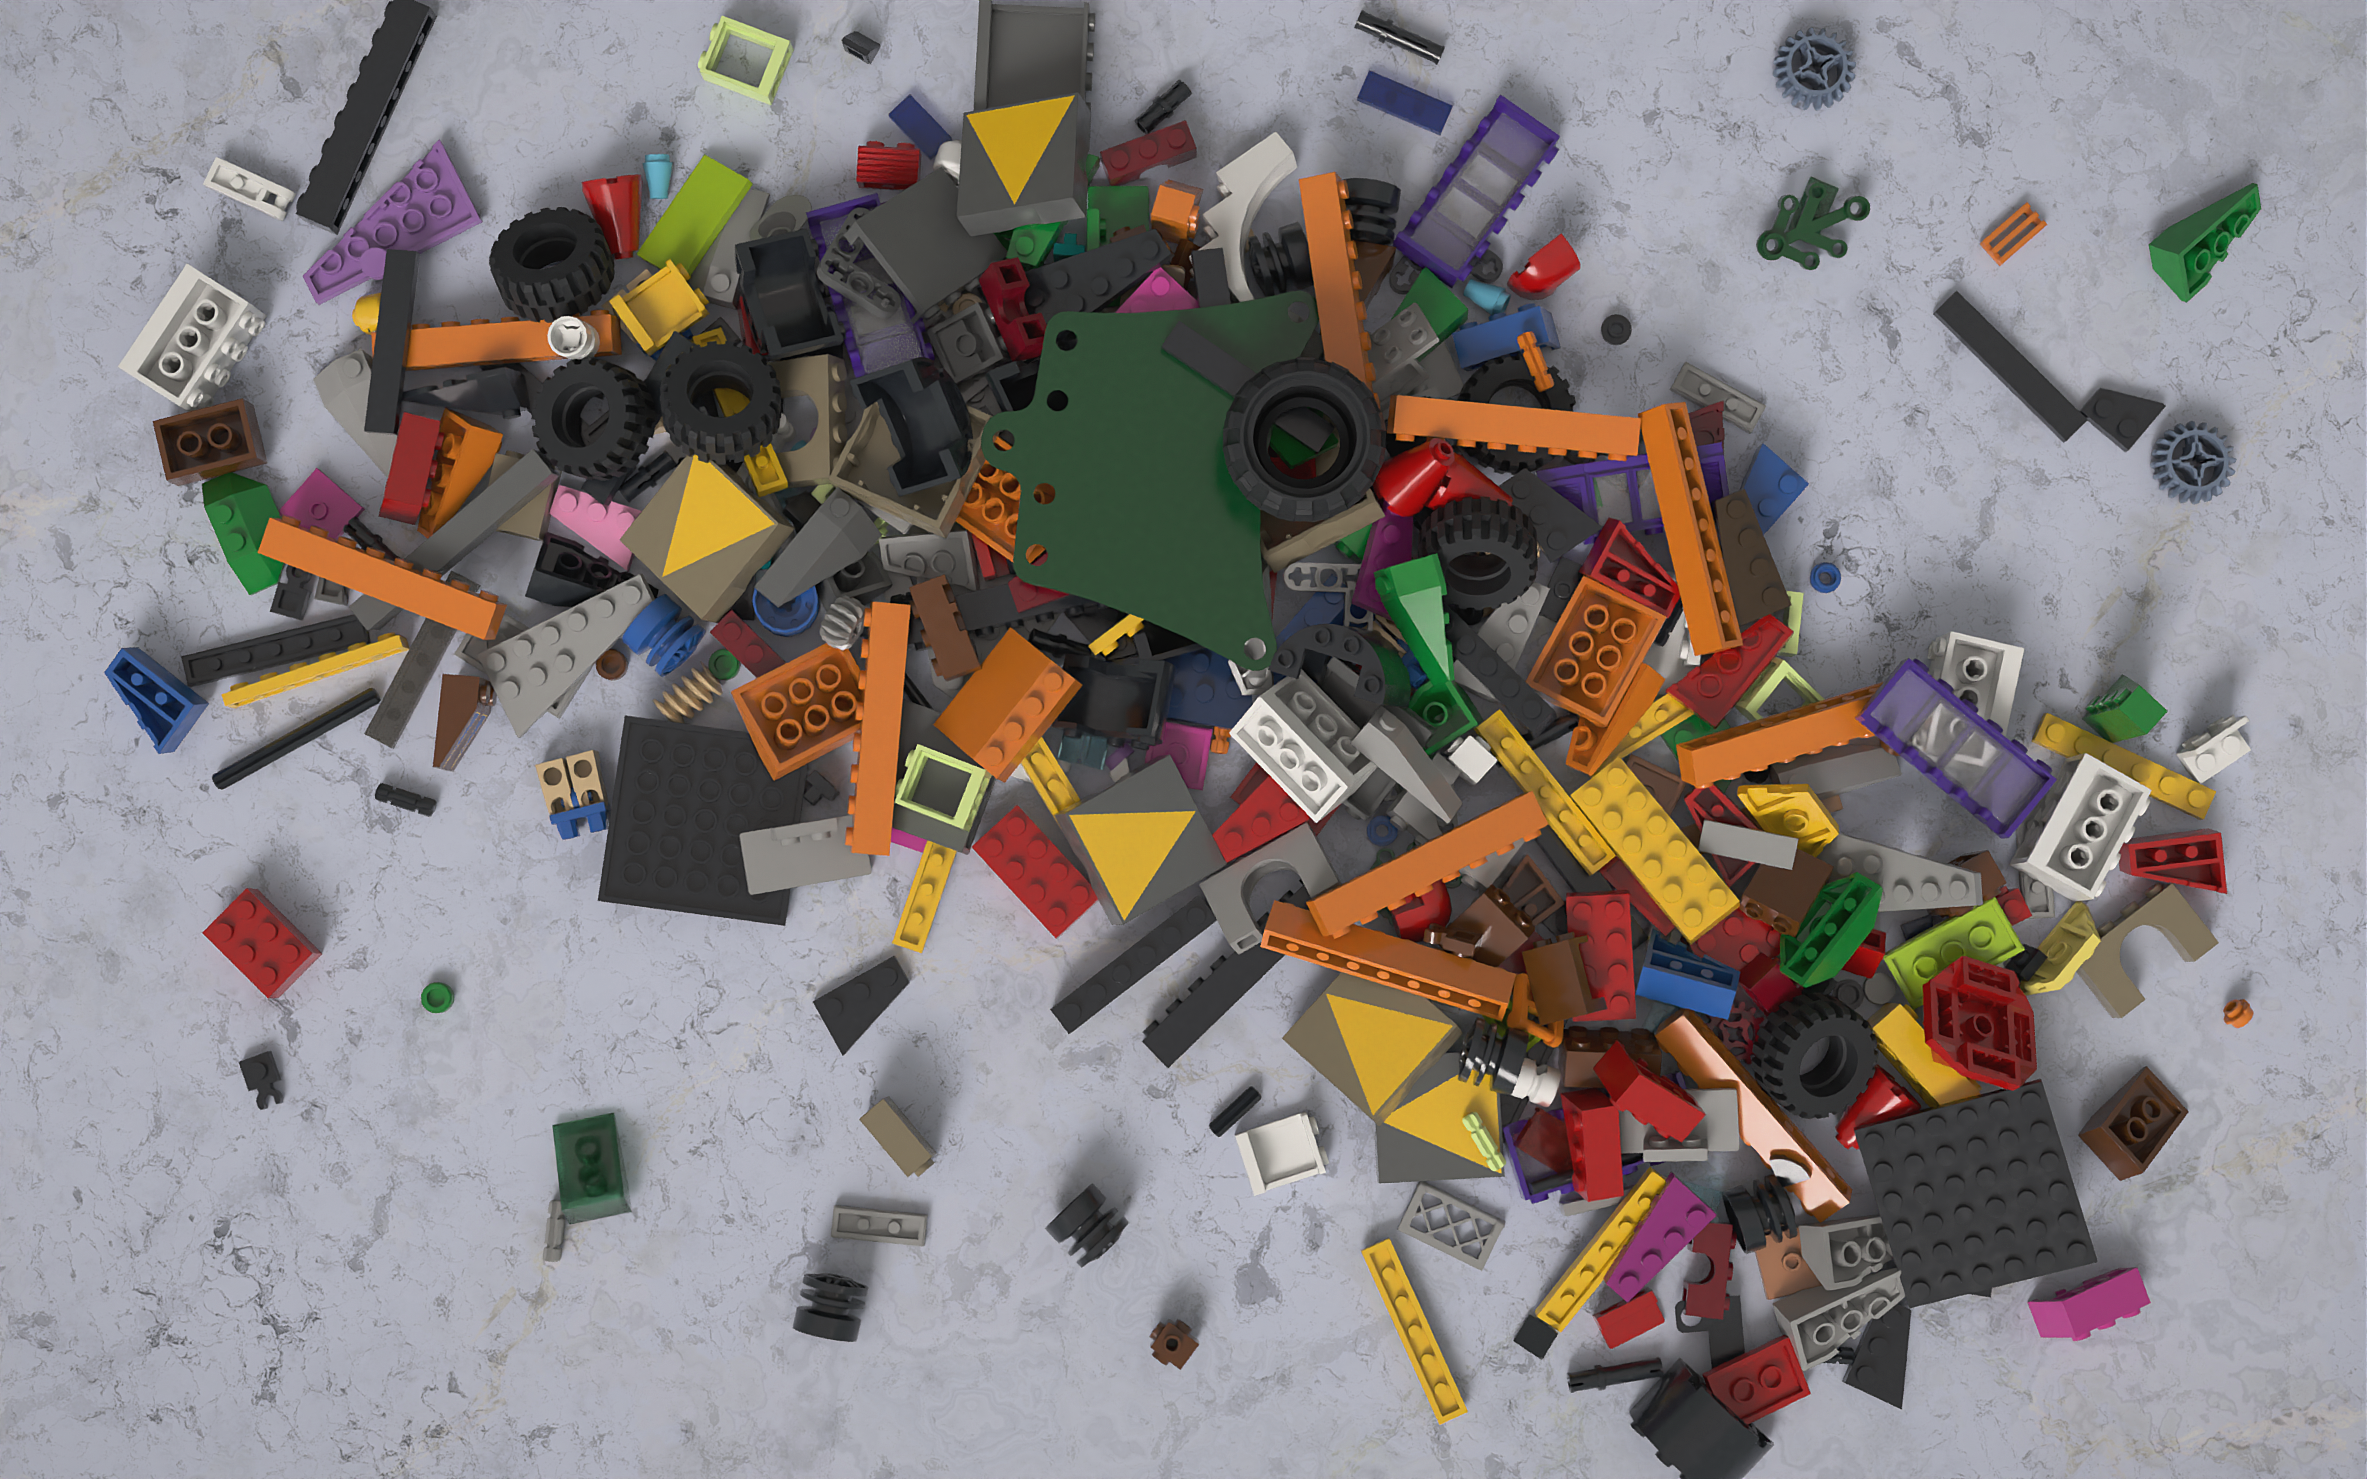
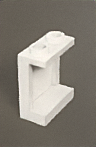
[1235,1111,1329,1196]

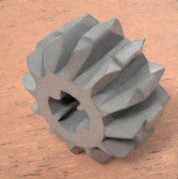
[820,595,866,651]

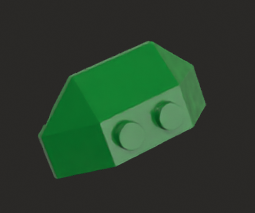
[202,472,285,595]
[1780,872,1883,988]

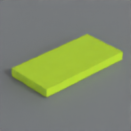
[636,154,753,276]
[1883,897,2025,1010]

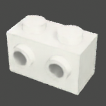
[1444,735,1498,787]

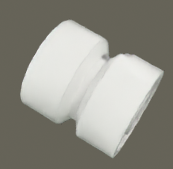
[547,316,600,360]
[1511,1058,1561,1108]

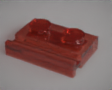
[1513,1106,1573,1173]

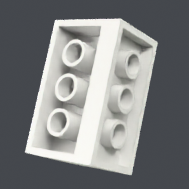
[118,264,267,412]
[1912,631,2024,774]
[1229,669,1378,823]
[2009,753,2152,902]

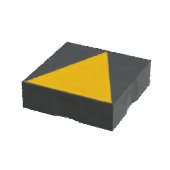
[957,92,1091,236]
[1054,754,1227,925]
[1374,1051,1505,1184]

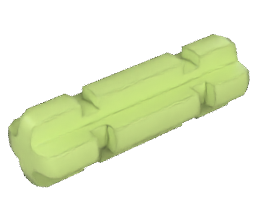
[1462,1112,1506,1171]

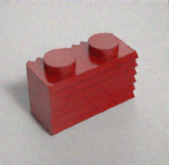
[856,141,922,191]

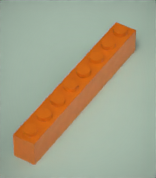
[1299,172,1380,409]
[371,310,622,371]
[1387,395,1641,461]
[1638,402,1743,656]
[258,514,507,640]
[845,601,911,856]
[1676,682,1884,789]
[1306,791,1549,939]
[1260,900,1516,1021]
[1655,1008,1853,1223]

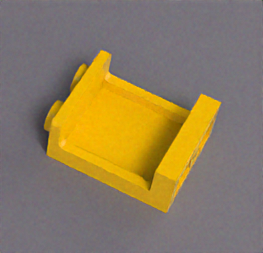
[609,259,710,356]

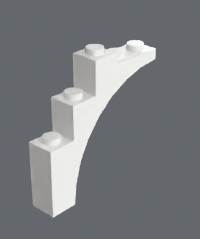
[1189,132,1298,303]

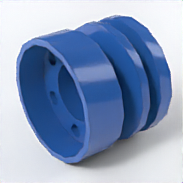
[752,586,820,637]
[622,594,706,677]

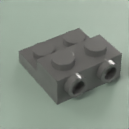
[926,302,1011,385]

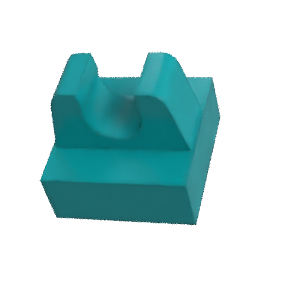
[1053,233,1085,262]

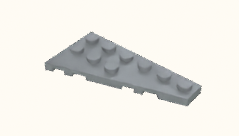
[477,574,655,738]

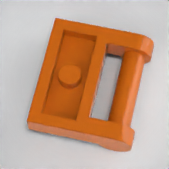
[1507,973,1564,1048]

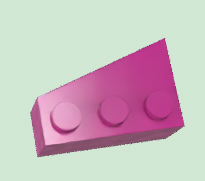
[2027,1267,2151,1341]

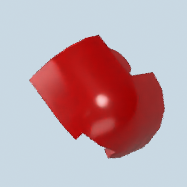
[1507,233,1581,300]
[1390,879,1452,943]

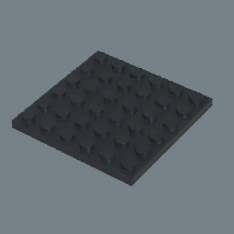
[598,715,808,926]
[1854,1079,2098,1309]

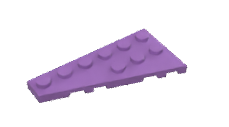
[303,139,483,305]

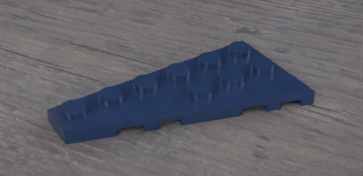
[1062,648,1253,730]

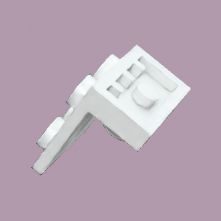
[2176,715,2251,784]

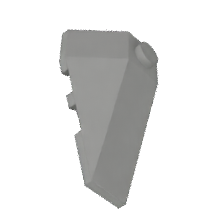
[313,349,400,478]

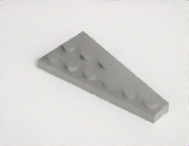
[1816,832,1983,912]

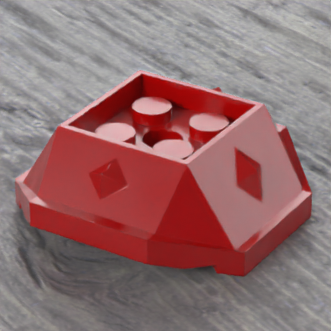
[1922,955,2037,1091]

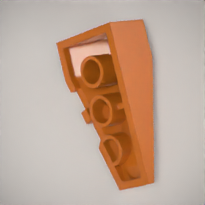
[417,408,503,539]
[1565,662,1665,776]

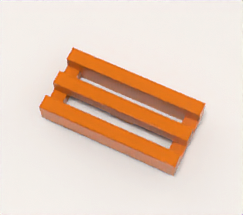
[1980,202,2048,266]

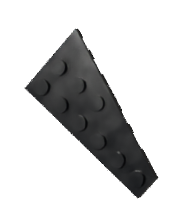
[977,229,1175,364]

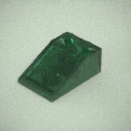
[552,1112,632,1225]

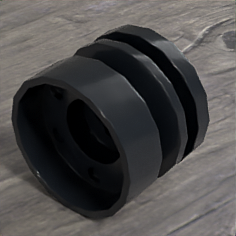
[1342,178,1401,246]
[1248,222,1314,297]
[1458,1017,1529,1096]
[1722,1174,1798,1254]
[1045,1183,1129,1268]
[792,1273,869,1342]

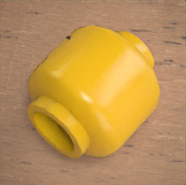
[352,292,381,335]

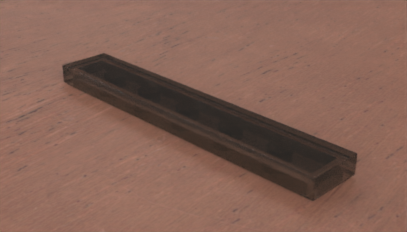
[364,570,481,749]

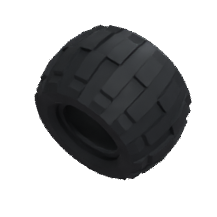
[1223,357,1386,522]

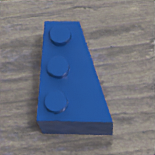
[1452,303,1561,372]
[1740,443,1809,535]
[104,647,209,754]
[1635,928,1740,1020]

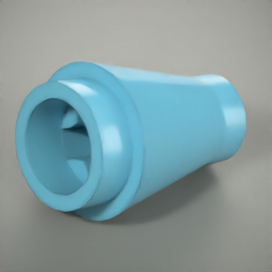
[642,154,673,199]
[1463,279,1511,315]

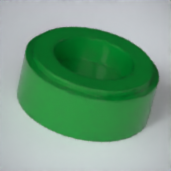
[708,649,741,680]
[421,982,454,1013]

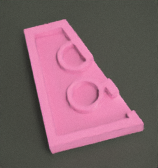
[549,485,642,572]

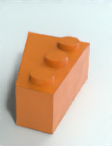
[1151,179,1204,244]

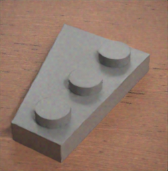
[879,529,980,591]

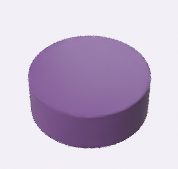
[360,247,386,280]
[1104,743,1135,771]

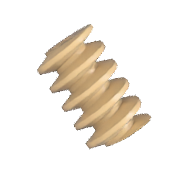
[652,661,723,724]

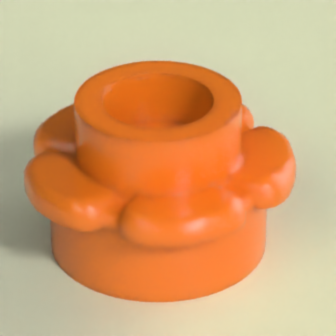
[2223,999,2254,1028]

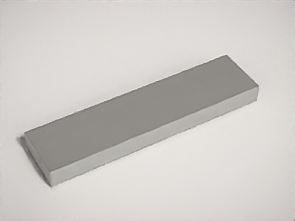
[2016,794,2055,919]

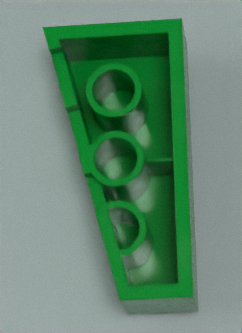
[1006,154,1100,271]
[2082,674,2168,743]

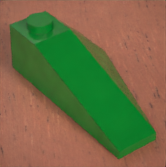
[2149,183,2261,303]
[1373,553,1455,686]
[1408,680,1484,756]

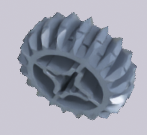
[1773,27,1856,111]
[2150,421,2237,505]

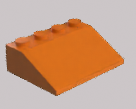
[955,435,1055,563]
[1525,575,1667,727]
[933,627,1082,783]
[731,643,863,781]

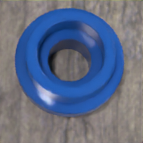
[1810,562,1841,593]
[1367,815,1398,846]

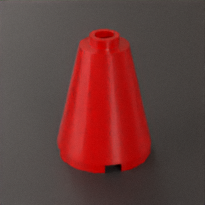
[581,174,643,260]
[1373,438,1455,517]
[1425,452,1513,511]
[1835,1064,1922,1150]

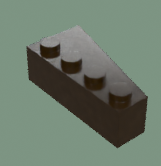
[1711,489,1791,626]

